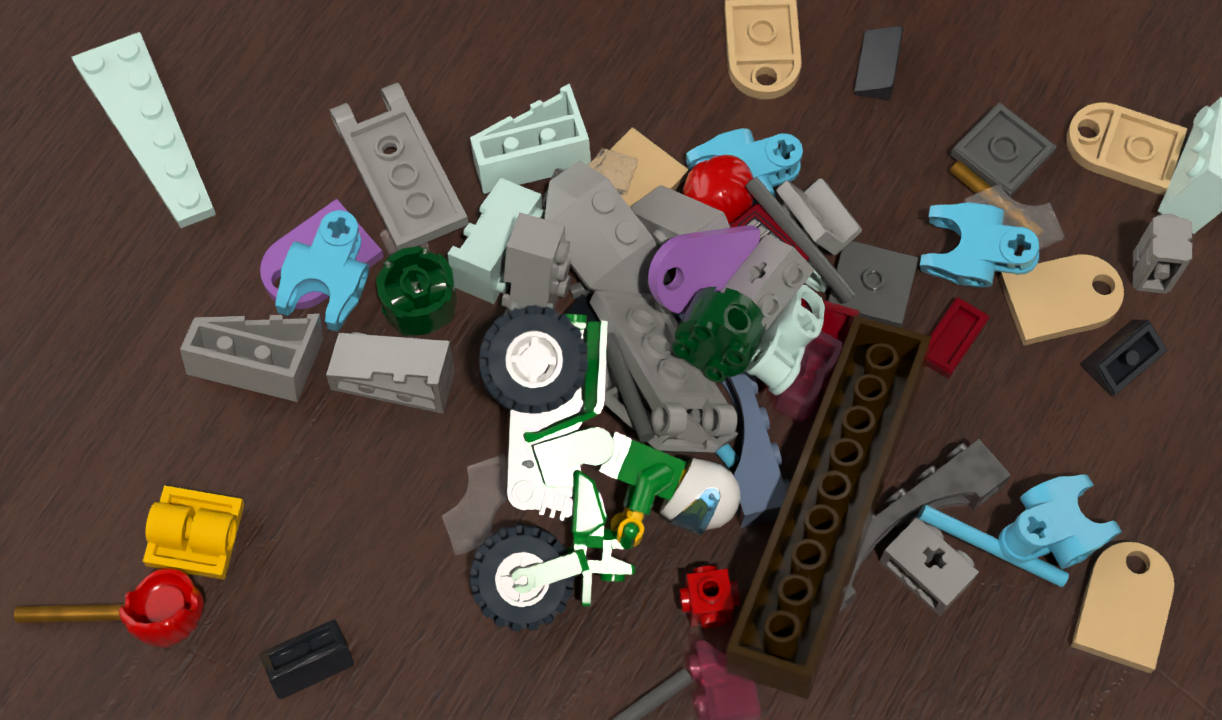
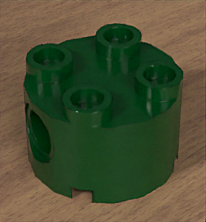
[376,246,457,337]
[672,287,766,383]

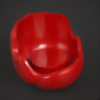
[683,154,754,225]
[119,568,204,648]

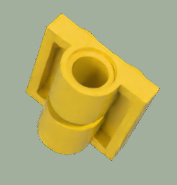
[143,485,245,580]

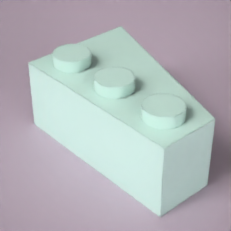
[470,83,591,194]
[1158,97,1222,234]
[448,178,545,304]

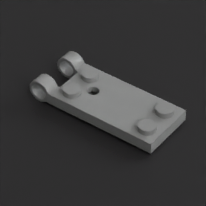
[329,82,469,251]
[590,290,737,436]

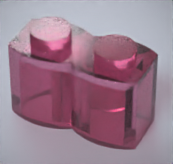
[775,331,842,422]

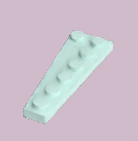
[72,32,216,228]

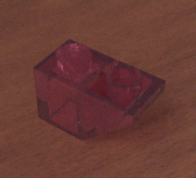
[688,640,761,720]

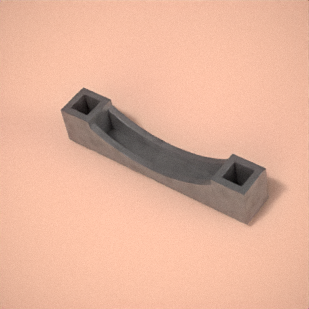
[839,439,1011,612]

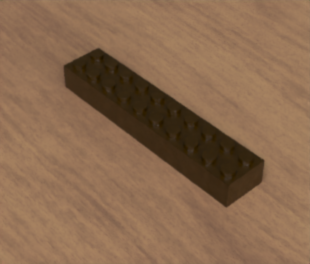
[726,315,931,700]

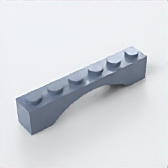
[674,313,790,528]

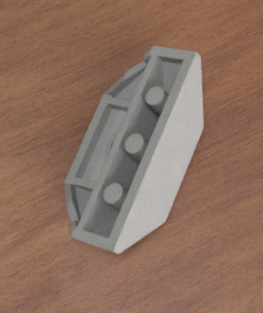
[544,161,671,294]
[604,357,738,454]

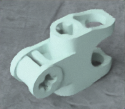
[745,284,825,395]

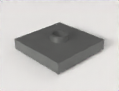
[951,102,1057,200]
[828,241,919,328]

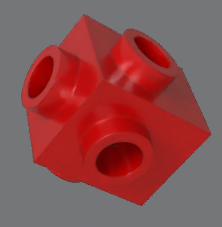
[679,566,740,628]

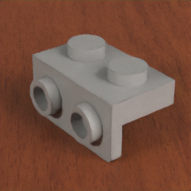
[776,179,862,255]

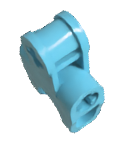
[686,128,803,207]
[920,202,1039,288]
[275,210,369,332]
[999,475,1122,569]

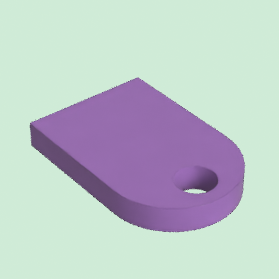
[260,199,384,309]
[648,225,760,314]

